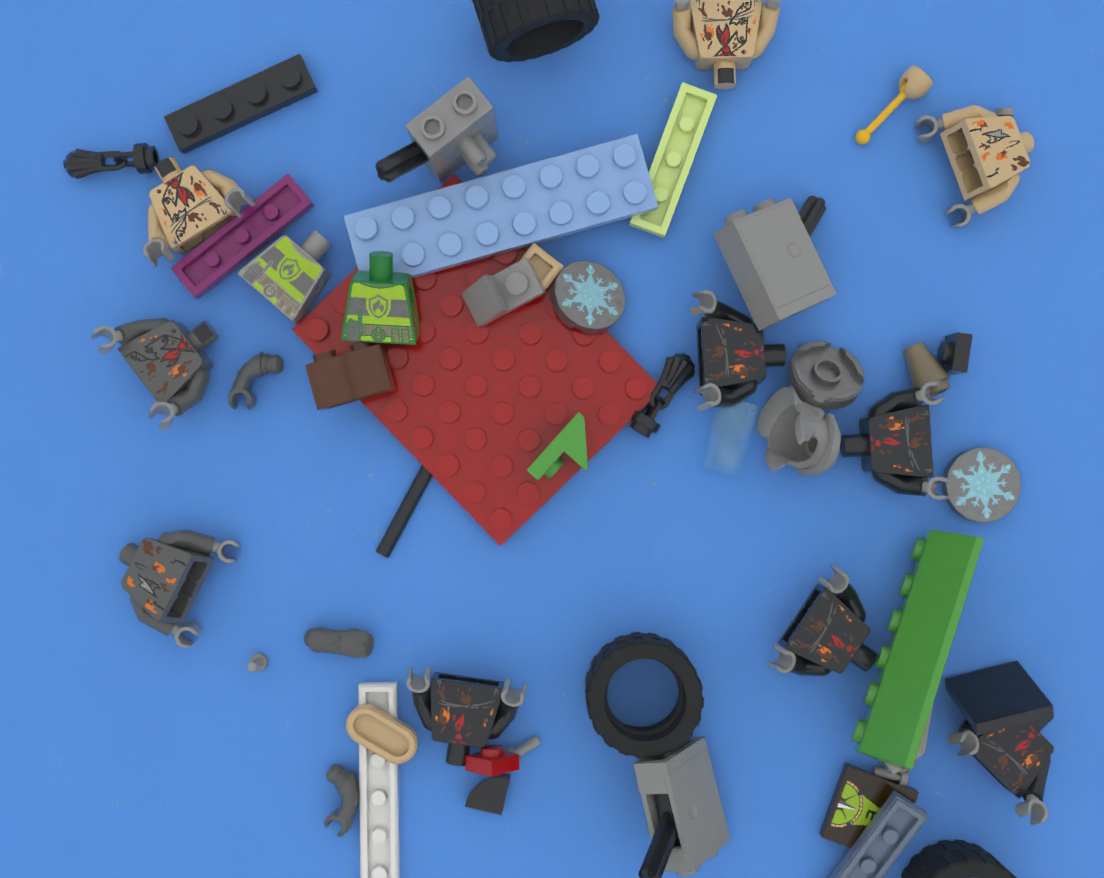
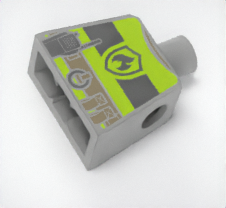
[237,230,332,324]

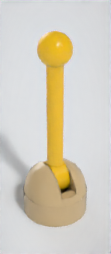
[855,65,933,145]

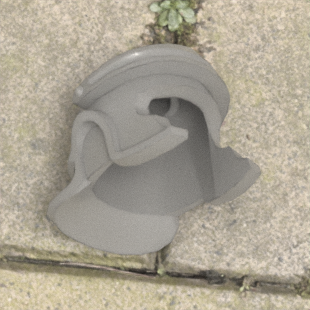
[756,385,841,476]

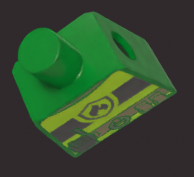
[342,251,420,345]

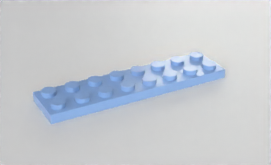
[343,134,658,278]

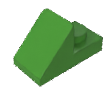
[527,412,588,480]

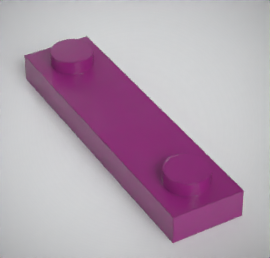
[171,174,315,299]

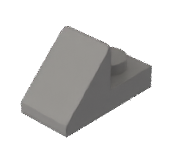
[462,258,546,328]

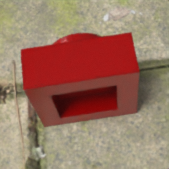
[465,744,519,777]

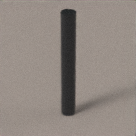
[376,465,432,558]

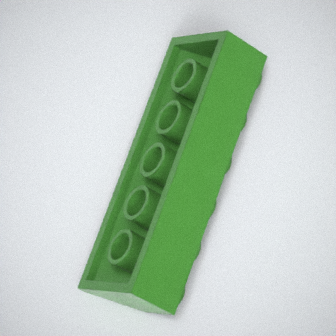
[851,530,984,770]

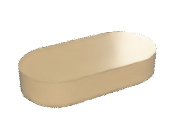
[346,703,418,764]

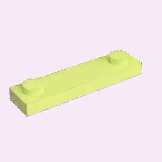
[629,82,717,238]

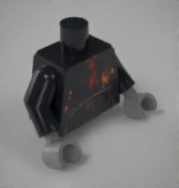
[690,290,786,411]
[840,381,952,500]
[766,564,878,676]
[406,666,527,766]
[947,716,1054,825]

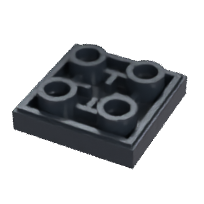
[945,661,1054,735]

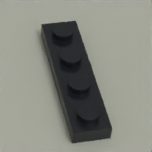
[164,54,318,154]

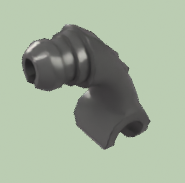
[228,351,284,410]
[304,627,374,658]
[324,764,359,837]

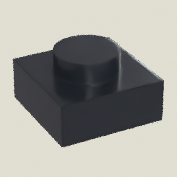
[937,332,973,375]

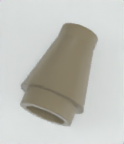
[903,342,951,397]

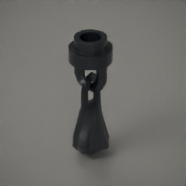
[63,143,159,179]
[630,353,695,439]

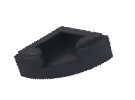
[465,774,511,815]

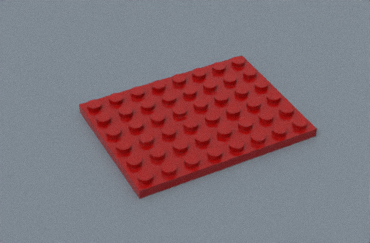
[292,174,663,546]

